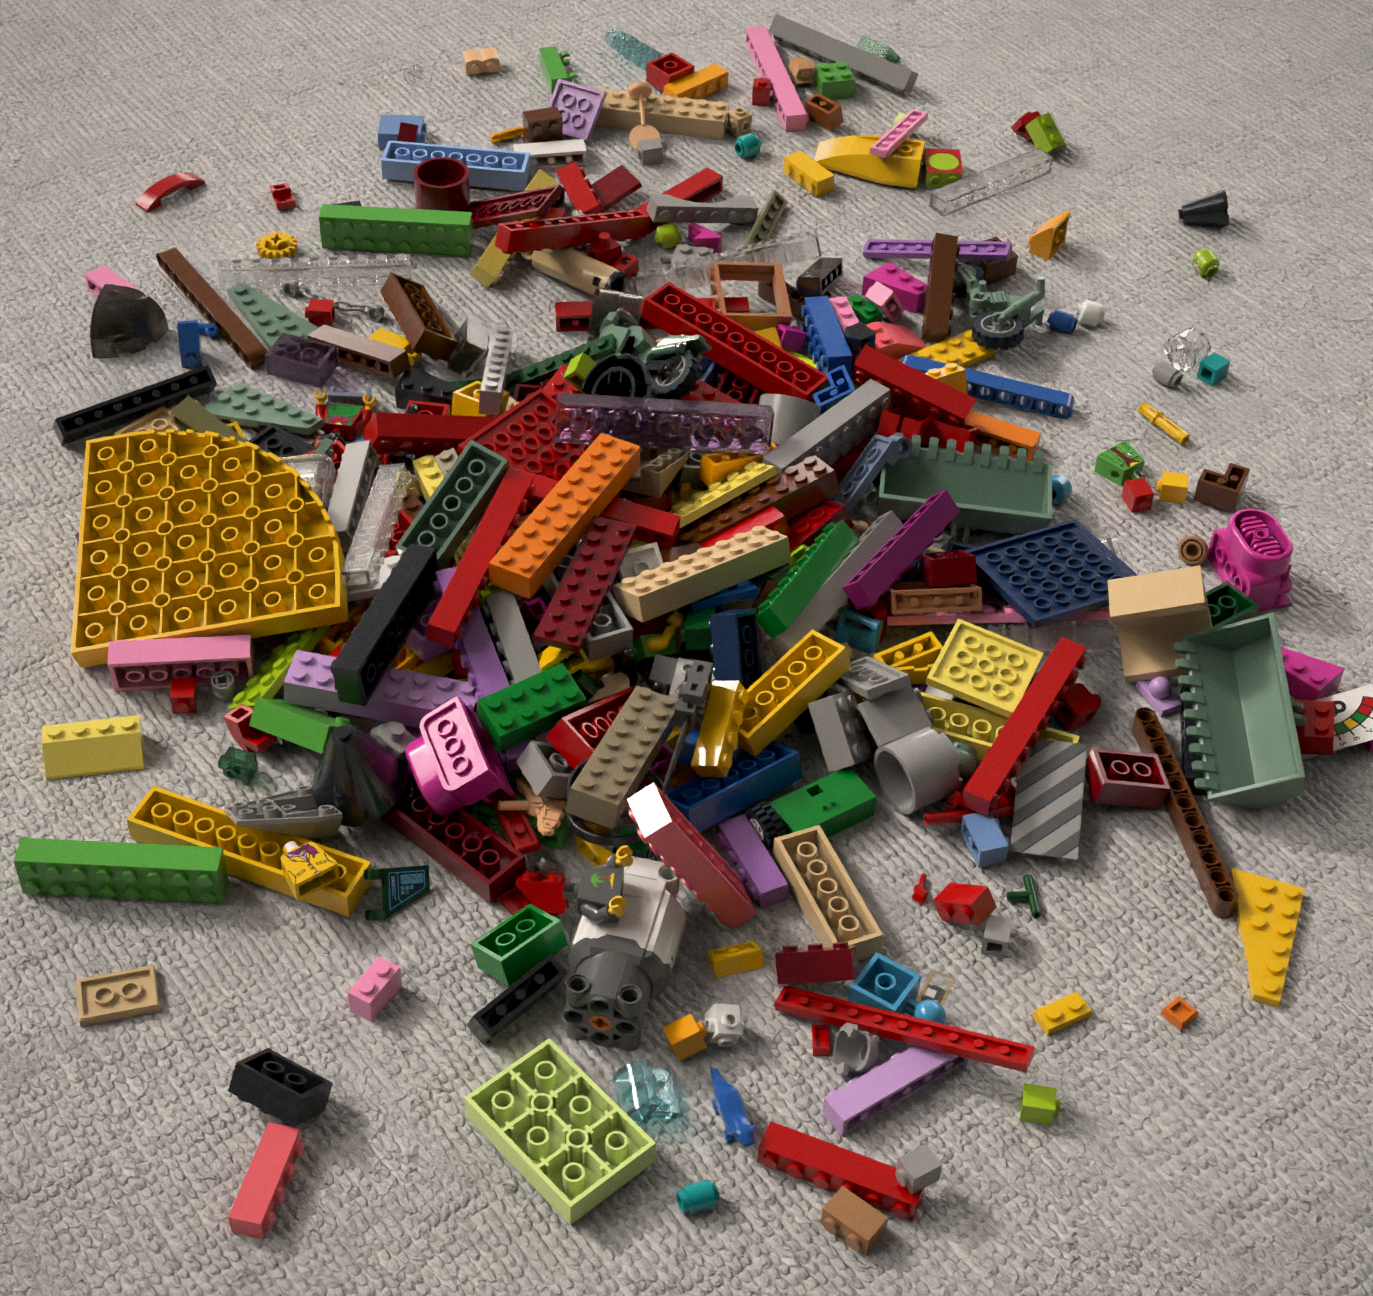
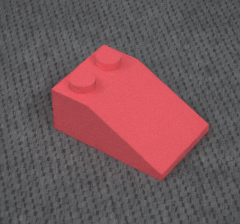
[866,321,927,360]

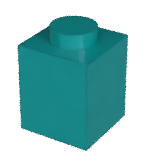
[1197,352,1230,386]

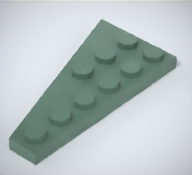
[227,284,318,357]
[203,383,324,435]

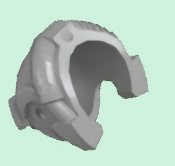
[832,1023,881,1076]

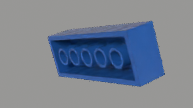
[801,296,852,388]
[667,741,803,833]

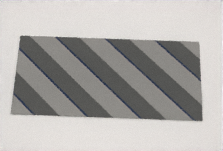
[1010,739,1087,860]

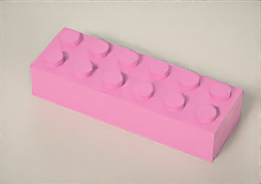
[107,634,256,691]

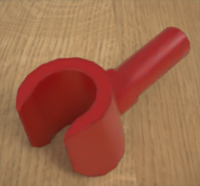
[911,874,929,904]

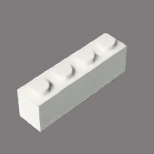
[513,139,587,170]

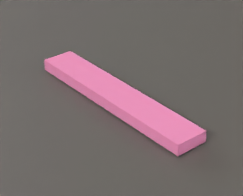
[869,109,928,158]

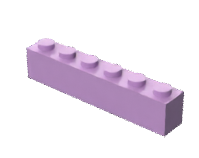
[822,1025,969,1136]

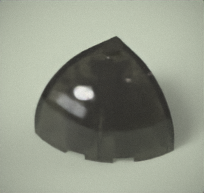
[90,284,169,358]

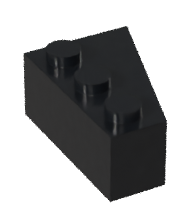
[395,365,460,415]

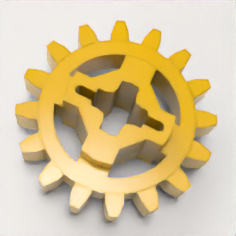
[256,231,298,262]

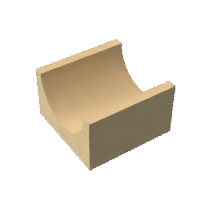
[1108,565,1213,683]

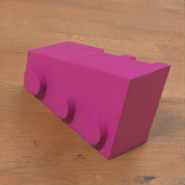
[862,262,927,313]
[1281,647,1345,701]

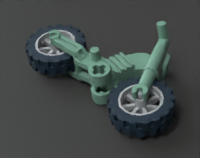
[952,260,1045,350]

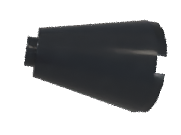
[1178,190,1229,227]

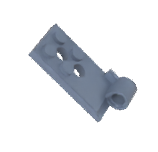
[828,434,913,513]

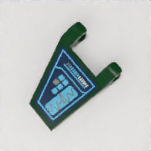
[363,865,430,921]

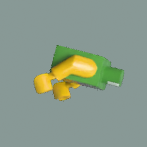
[619,612,682,669]

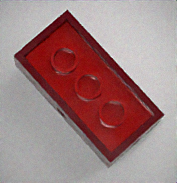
[787,499,854,566]

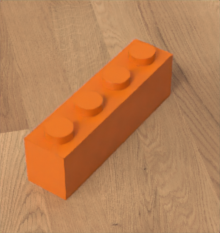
[967,412,1041,461]

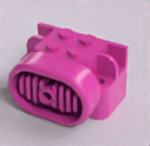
[1207,509,1293,612]
[405,696,514,817]

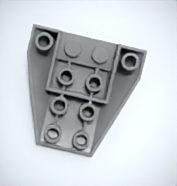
[224,786,343,839]

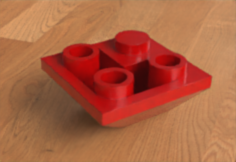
[515,871,570,914]

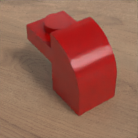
[224,704,278,753]

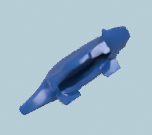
[711,1068,756,1147]

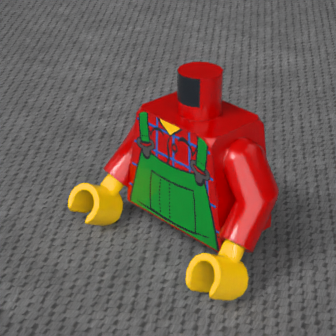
[314,388,377,442]

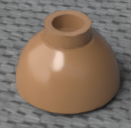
[1178,535,1208,565]

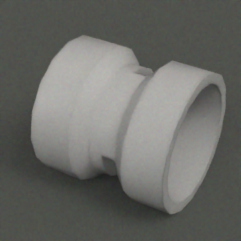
[211,671,237,703]

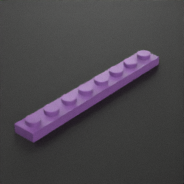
[863,239,1012,261]

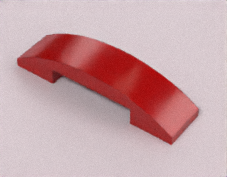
[135,172,205,213]

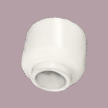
[1075,300,1105,327]

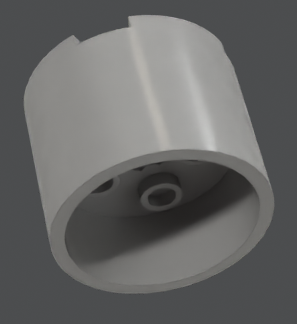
[750,394,821,447]
[874,726,963,814]

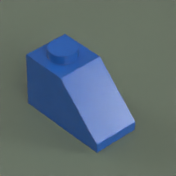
[177,320,203,368]

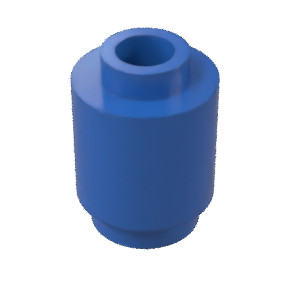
[1047,309,1078,333]

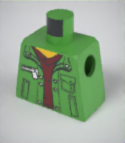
[1094,441,1146,486]

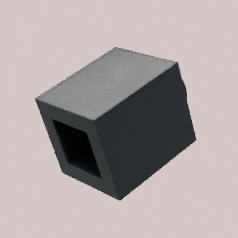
[845,322,876,356]

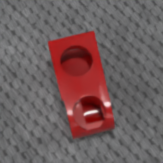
[611,253,639,279]

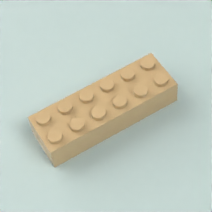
[773,825,883,961]

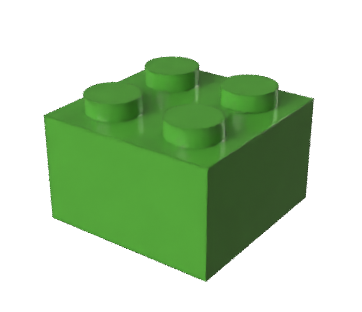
[813,61,855,100]

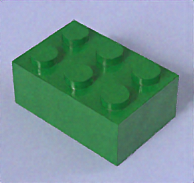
[470,904,568,986]

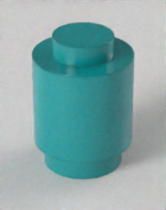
[676,1179,720,1215]

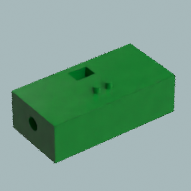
[770,766,877,838]

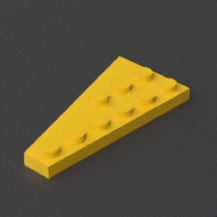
[1229,868,1305,1008]

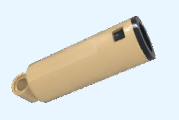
[521,247,627,301]

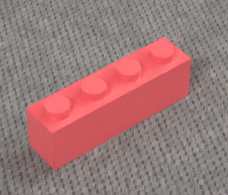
[228,1122,304,1239]

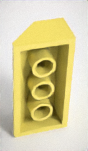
[42,715,144,780]

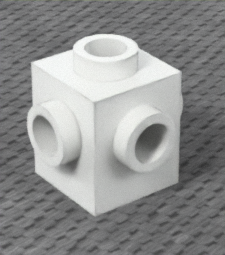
[704,1003,744,1047]

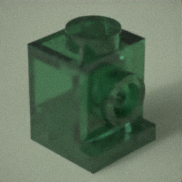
[218,746,258,786]

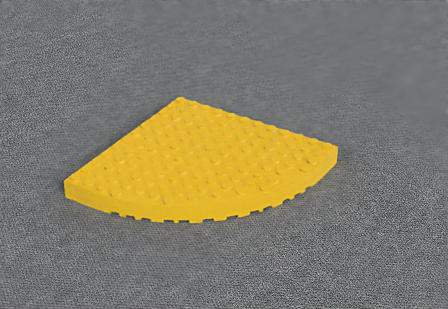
[70,429,348,668]

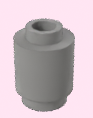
[1152,361,1183,388]

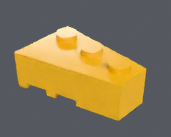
[873,631,943,685]

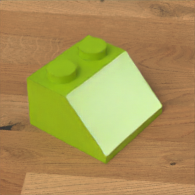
[1025,112,1068,157]

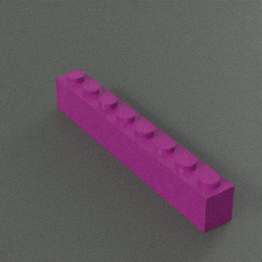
[842,490,960,610]

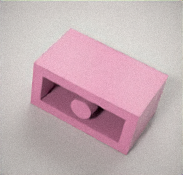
[865,281,905,324]
[348,956,402,1022]

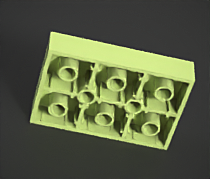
[464,1038,656,1225]

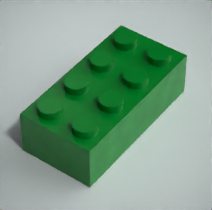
[477,663,586,752]

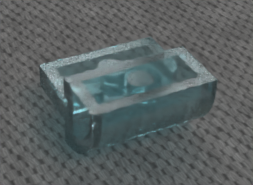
[613,1060,680,1124]

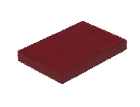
[590,165,642,213]

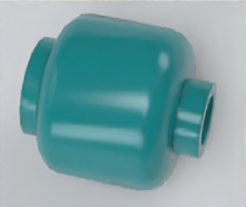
[734,133,762,159]

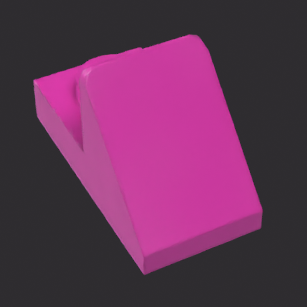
[688,222,722,253]

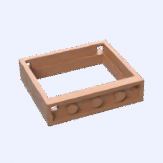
[708,262,792,330]
[886,581,982,614]

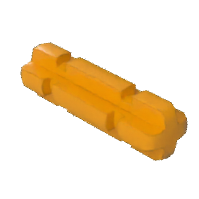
[490,126,523,143]

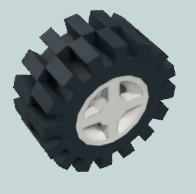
[745,801,785,849]

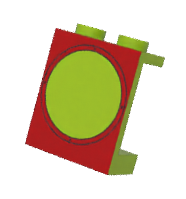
[923,148,963,188]

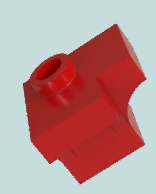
[1011,111,1041,142]

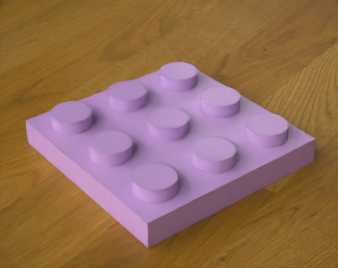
[547,79,607,143]

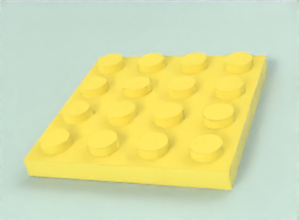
[925,619,1044,718]

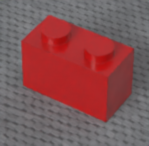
[933,882,997,925]

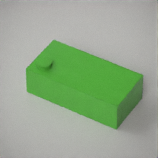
[249,698,358,754]

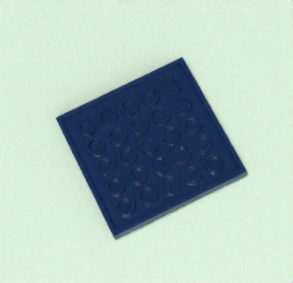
[965,519,1138,628]

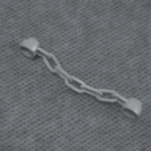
[282,280,385,322]

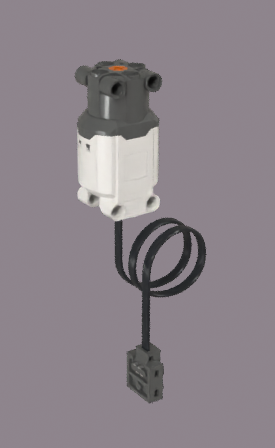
[563,660,713,1051]

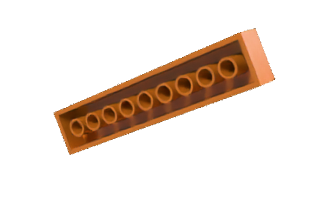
[489,433,640,599]

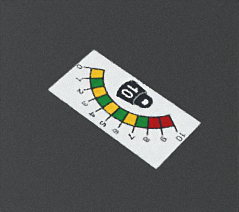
[1301,684,1373,760]

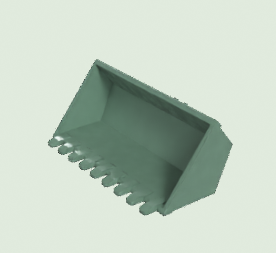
[877,433,1052,545]
[1173,613,1307,810]

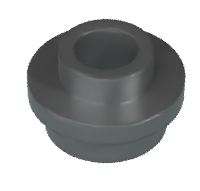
[533,855,557,876]

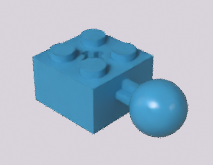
[848,952,946,1025]

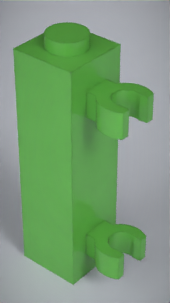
[539,46,578,94]

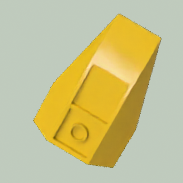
[814,135,925,188]

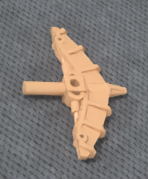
[498,776,567,836]

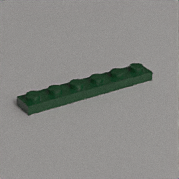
[506,333,616,394]

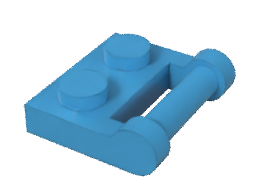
[834,605,883,654]

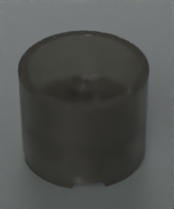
[586,286,643,343]

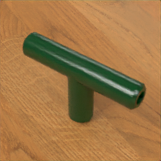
[1007,874,1041,918]

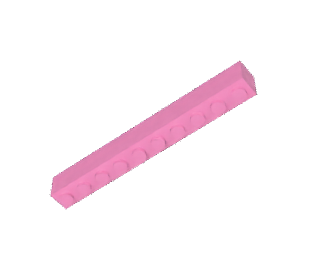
[745,26,809,131]

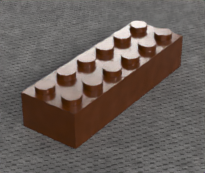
[380,272,458,362]

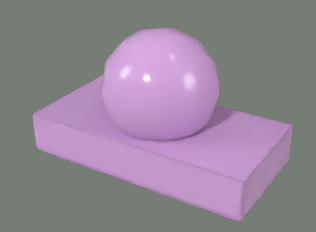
[1136,677,1182,716]

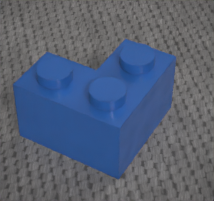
[813,365,856,415]

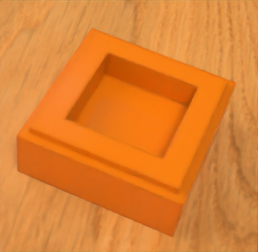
[1160,996,1199,1031]

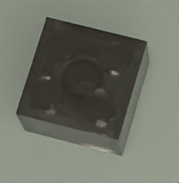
[447,317,490,378]

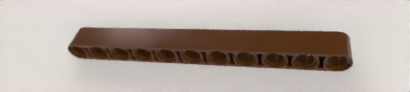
[156,247,269,368]
[1132,707,1239,919]

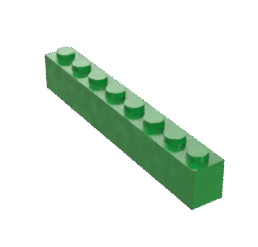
[754,519,859,639]

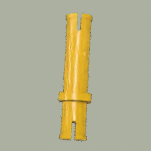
[1138,402,1190,445]

